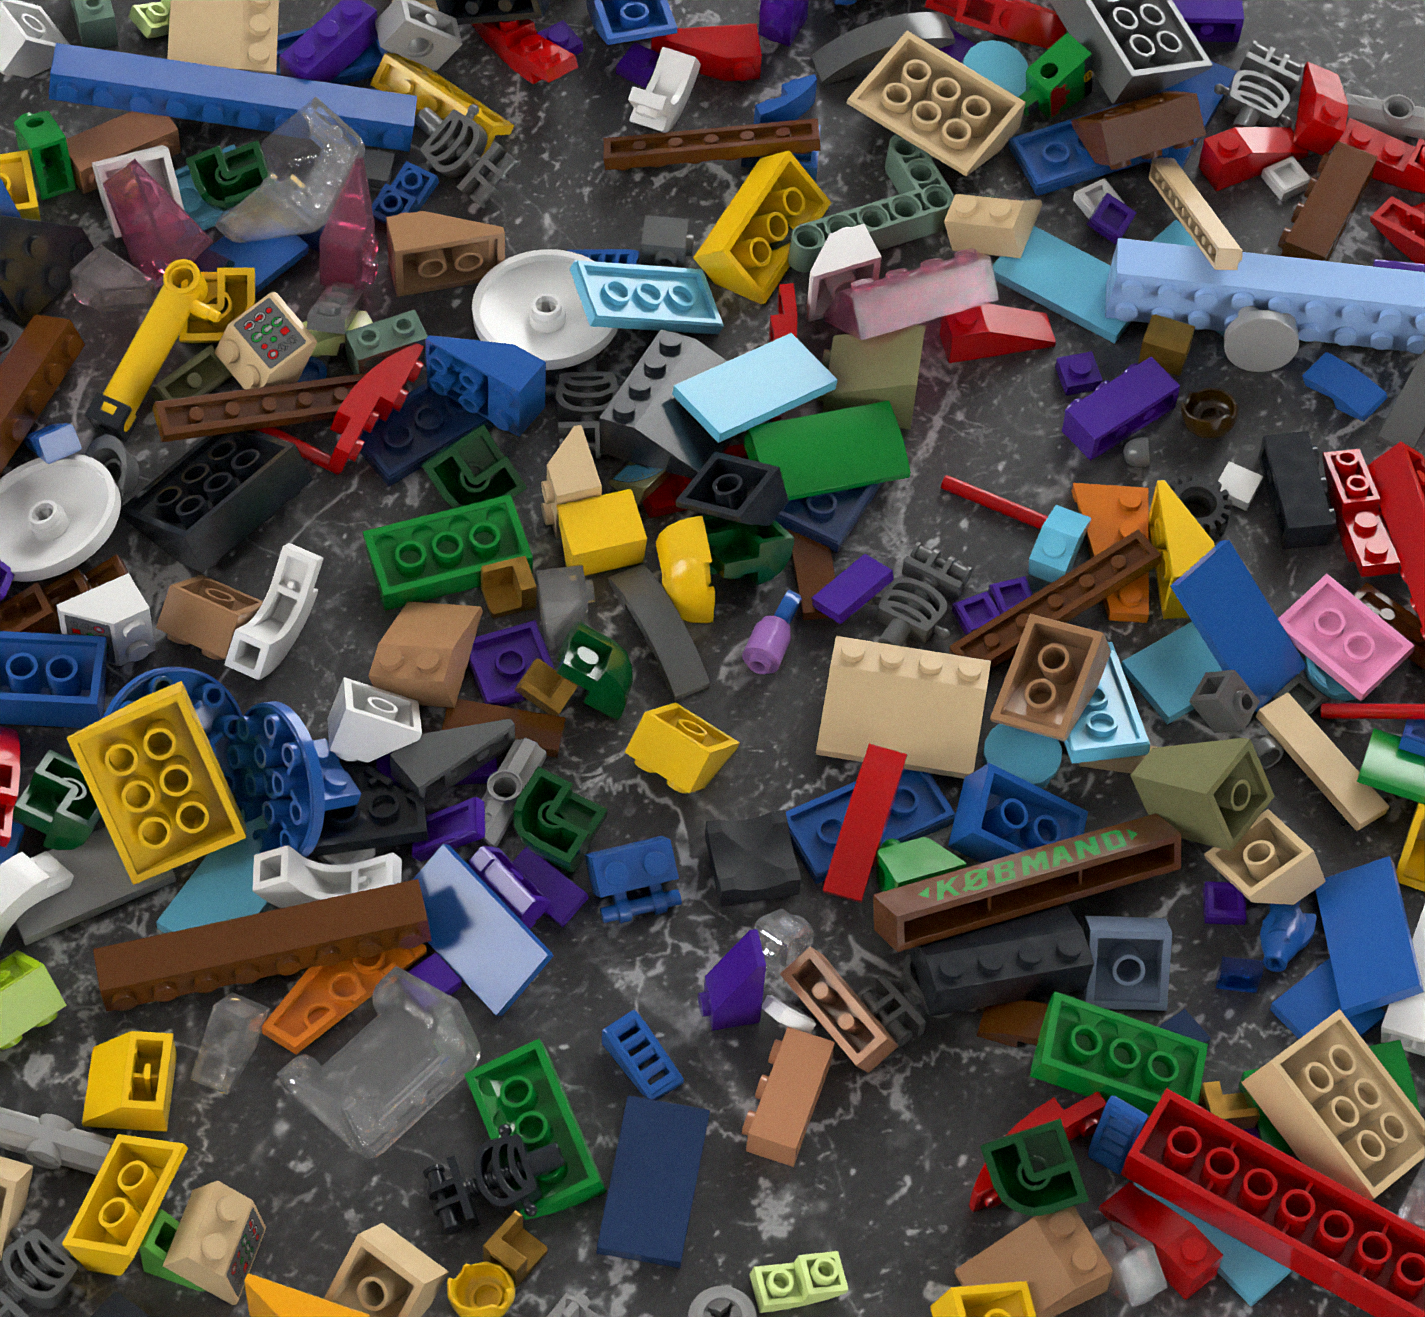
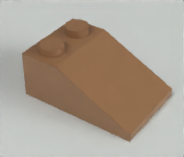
[386,211,505,297]
[369,601,483,708]
[990,614,1111,741]
[954,1206,1113,1317]

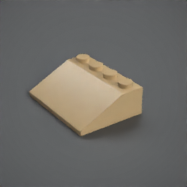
[167,0,279,75]
[847,31,1026,176]
[816,636,991,779]
[1241,1009,1425,1201]

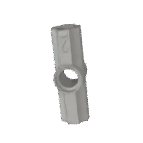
[1345,93,1425,140]
[469,738,546,850]
[0,1107,115,1175]

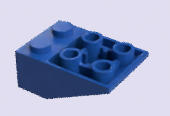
[426,335,546,437]

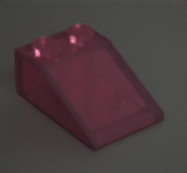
[320,157,379,290]
[103,159,213,288]

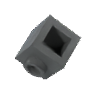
[640,215,695,268]
[1189,670,1260,733]

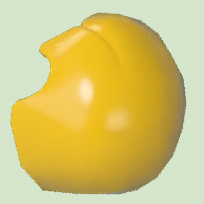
[447,1261,515,1317]

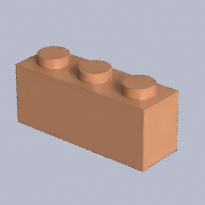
[66,111,181,194]
[780,947,899,1073]
[742,1027,835,1167]

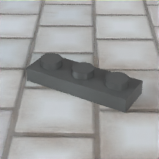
[306,282,364,335]

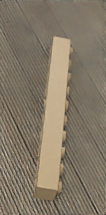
[1149,157,1243,270]

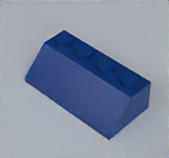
[0,631,107,728]

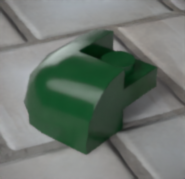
[186,140,279,213]
[422,424,527,509]
[703,515,794,585]
[556,621,633,720]
[13,749,102,850]
[513,767,608,872]
[980,1118,1089,1216]

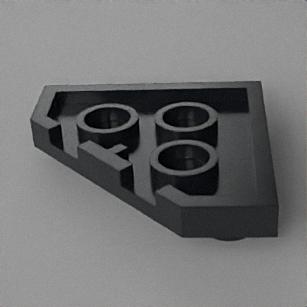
[0,215,99,326]
[308,756,429,858]

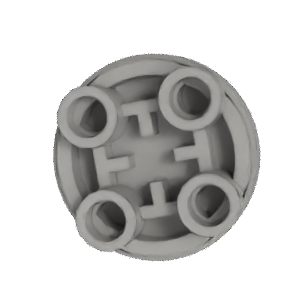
[1224,306,1299,372]

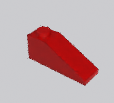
[650,23,762,81]
[1293,61,1349,156]
[1198,127,1309,191]
[939,302,1056,364]
[1098,1182,1223,1301]

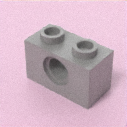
[375,0,462,71]

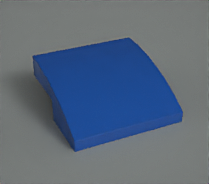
[208,211,309,295]

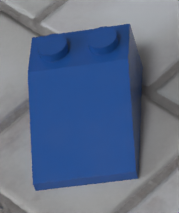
[586,0,678,45]
[948,763,1088,863]

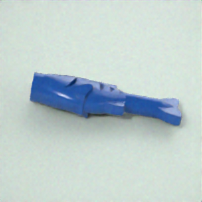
[1260,900,1317,972]

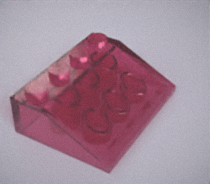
[823,248,999,340]

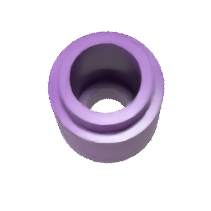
[742,616,791,674]

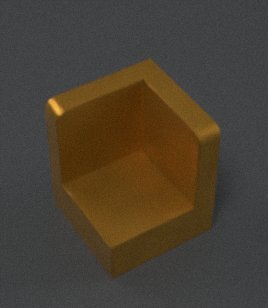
[1138,314,1195,376]
[481,556,537,618]
[514,659,578,716]
[1198,1081,1260,1129]
[483,1211,547,1288]

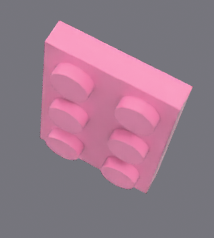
[1278,573,1415,701]

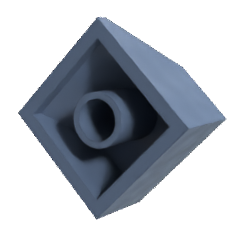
[1084,916,1172,1011]

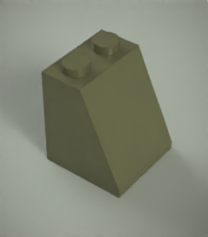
[816,324,926,429]
[1130,738,1275,851]

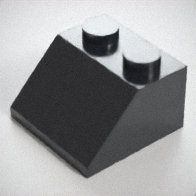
[675,452,789,526]

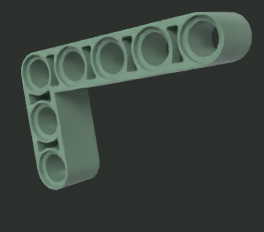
[787,134,954,273]

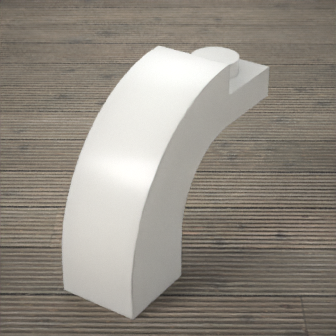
[628,47,701,133]
[224,543,323,680]
[253,845,402,908]
[0,851,74,946]

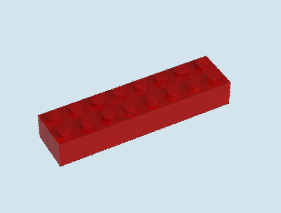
[1121,1089,1425,1317]

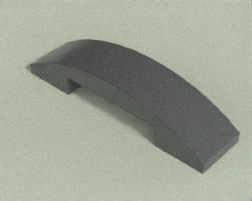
[811,12,955,86]
[608,564,710,701]

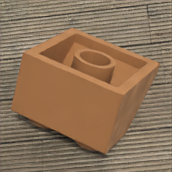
[156,574,263,660]

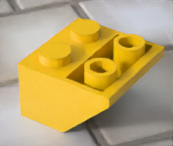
[82,1031,177,1132]

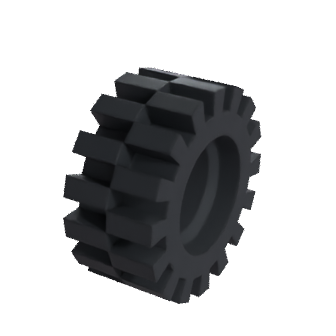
[1169,474,1232,543]

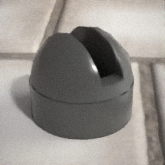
[1123,437,1150,468]
[1251,735,1283,769]

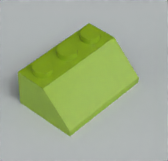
[0,950,67,1050]

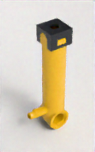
[85,259,222,442]

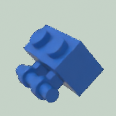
[584,836,682,924]

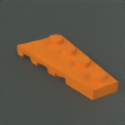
[1071,483,1149,623]
[262,943,426,1054]

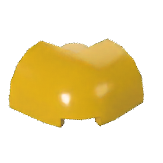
[179,268,255,343]
[656,516,715,623]

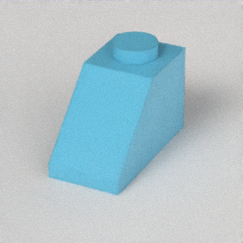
[1028,505,1091,583]

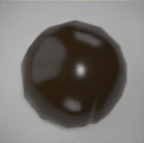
[1181,388,1239,439]

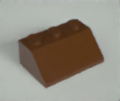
[1071,90,1206,170]

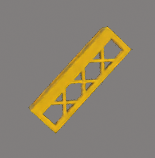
[370,53,515,157]

